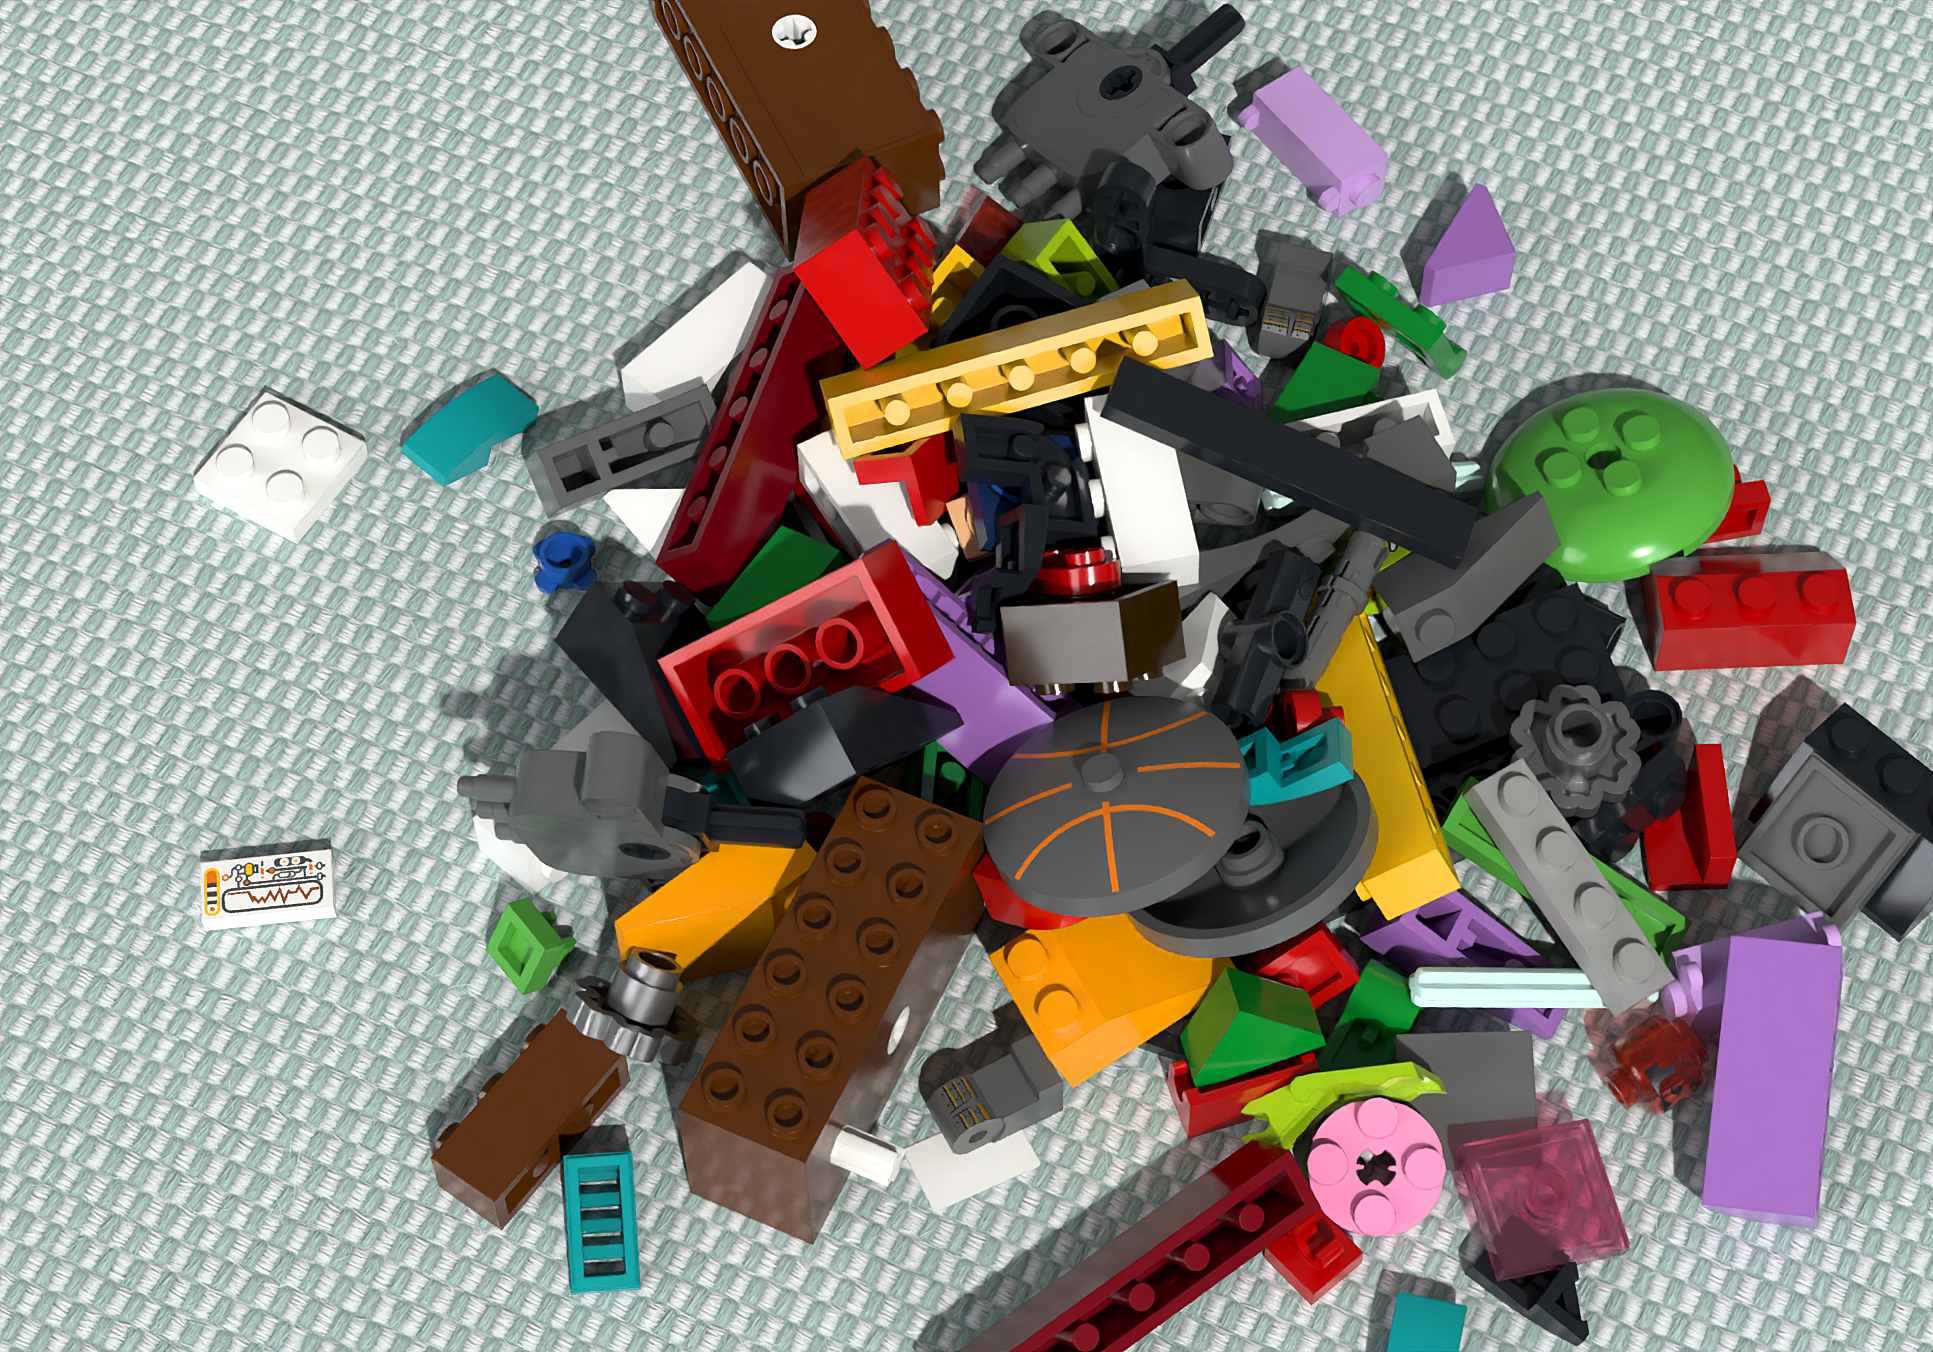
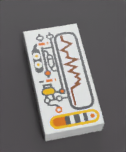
[200,849,337,931]

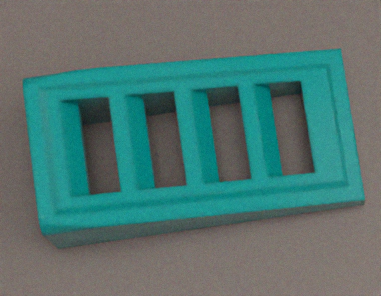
[563,1151,641,1295]

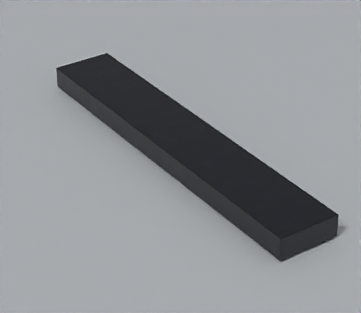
[1100,355,1479,570]

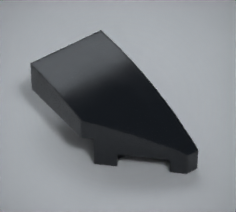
[971,503,1049,635]
[1465,1216,1589,1347]

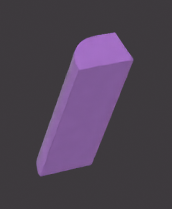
[859,538,1084,788]
[1701,935,1844,1229]

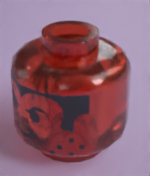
[1603,1015,1709,1115]

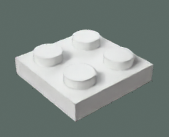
[193,392,369,544]

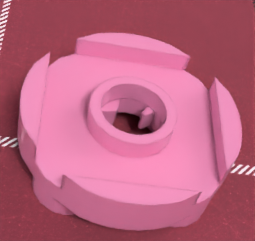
[1307,1097,1446,1238]

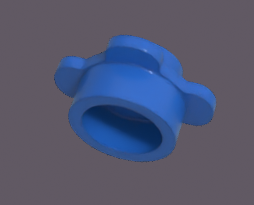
[534,532,597,594]

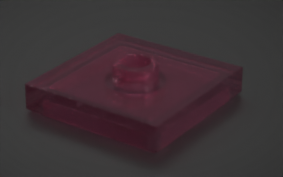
[1456,1118,1631,1282]

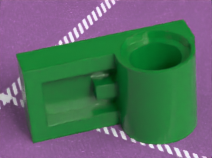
[1317,959,1426,1101]

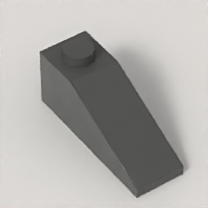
[525,384,718,519]
[1371,490,1561,663]

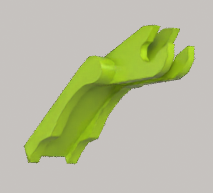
[1240,1062,1447,1150]

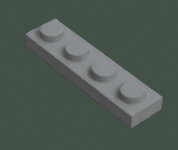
[1463,758,1675,1018]

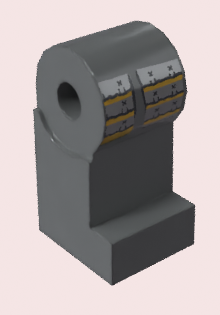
[1257,242,1334,364]
[926,1033,1063,1155]

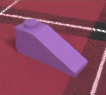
[1359,890,1567,1040]

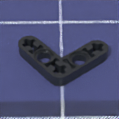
[1093,161,1267,327]

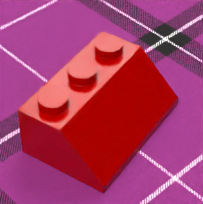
[1640,551,1857,671]

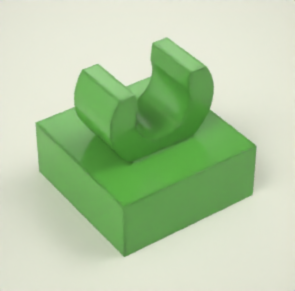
[486,898,577,995]

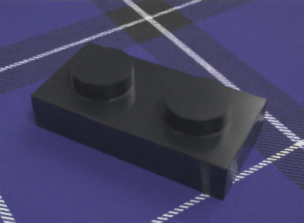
[1571,746,1687,864]

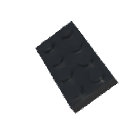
[1384,582,1627,781]

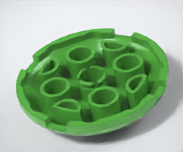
[1484,388,1735,583]

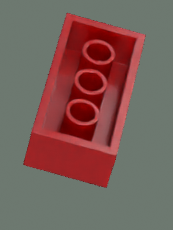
[792,154,938,371]
[657,540,956,776]

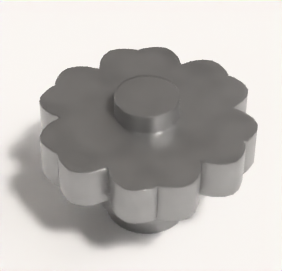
[1508,685,1642,818]
[565,948,700,1066]

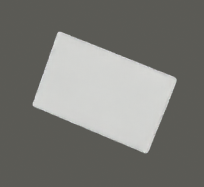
[904,1129,1041,1212]

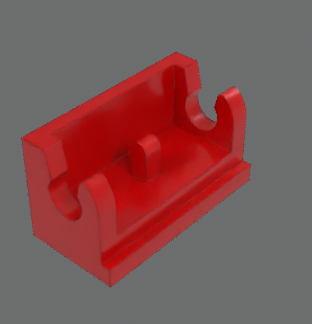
[1165,1052,1320,1139]

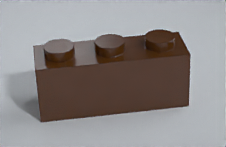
[431,1008,630,1231]

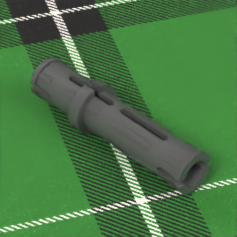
[1273,531,1390,709]

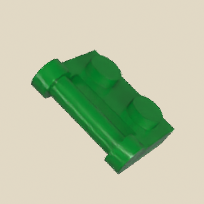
[1334,265,1467,380]

